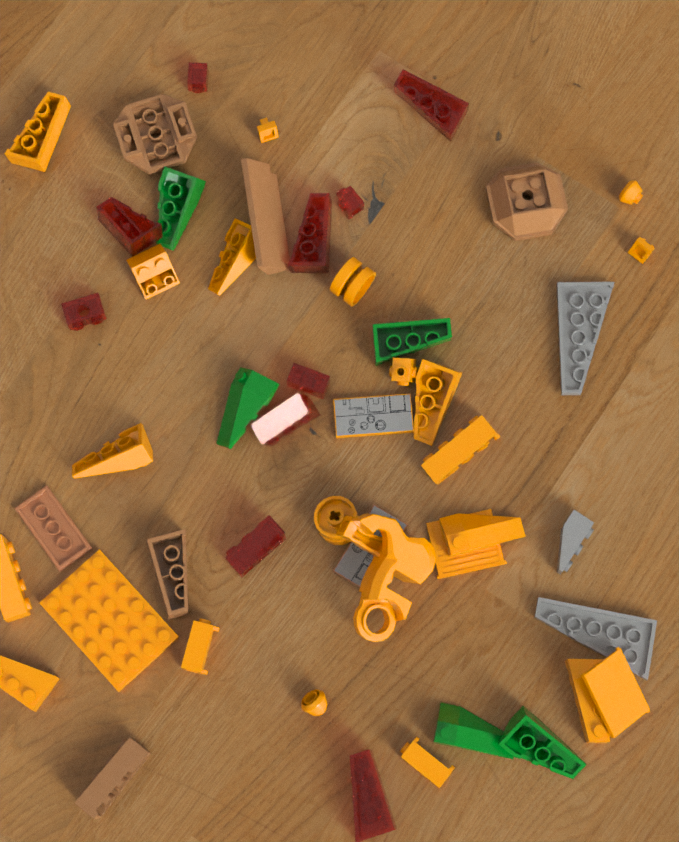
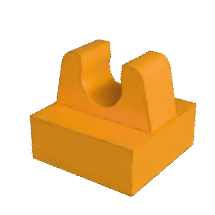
[257,117,279,143]
[628,237,655,264]

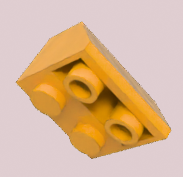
[126,244,180,300]

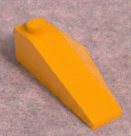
[208,218,256,296]
[414,359,463,446]
[72,423,153,479]
[439,513,526,557]

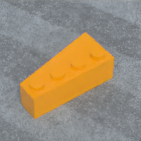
[4,92,71,172]
[421,415,501,485]
[0,534,32,623]
[0,655,60,712]
[565,659,610,743]

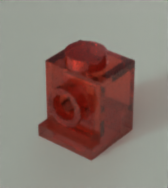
[336,185,364,219]

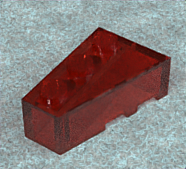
[96,197,163,257]
[250,393,321,446]
[225,515,286,578]

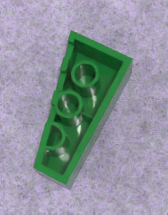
[372,318,452,366]

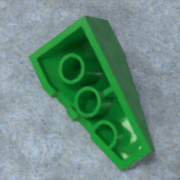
[156,166,206,251]
[216,367,280,449]
[433,703,513,759]
[498,706,587,779]

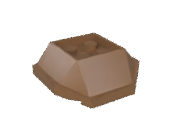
[113,94,197,174]
[486,163,568,241]

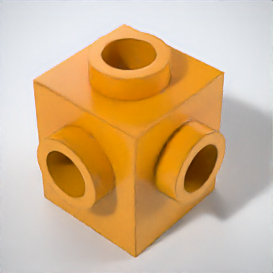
[389,358,418,386]

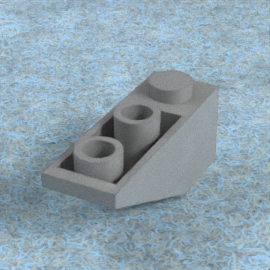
[557,510,594,574]

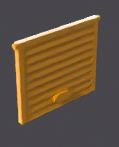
[426,509,507,579]
[582,647,650,738]

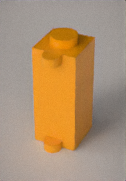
[181,619,220,675]
[400,736,455,789]

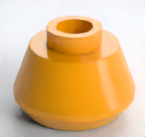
[619,180,643,205]
[301,689,328,716]

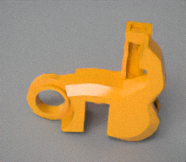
[336,513,436,642]

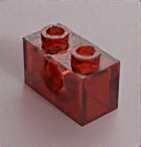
[61,293,107,331]
[287,363,330,399]

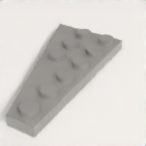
[556,282,615,395]
[534,597,657,681]

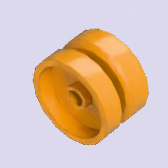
[330,257,376,307]
[314,496,358,545]

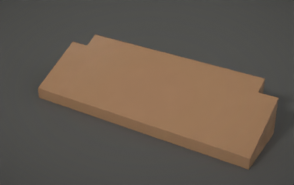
[241,158,290,275]

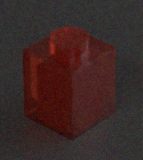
[187,62,209,93]

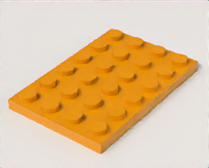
[40,549,179,692]

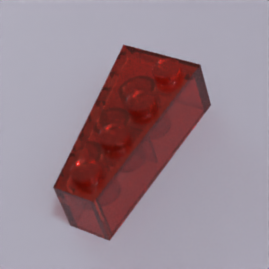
[394,69,469,142]
[288,193,332,273]
[350,749,397,842]

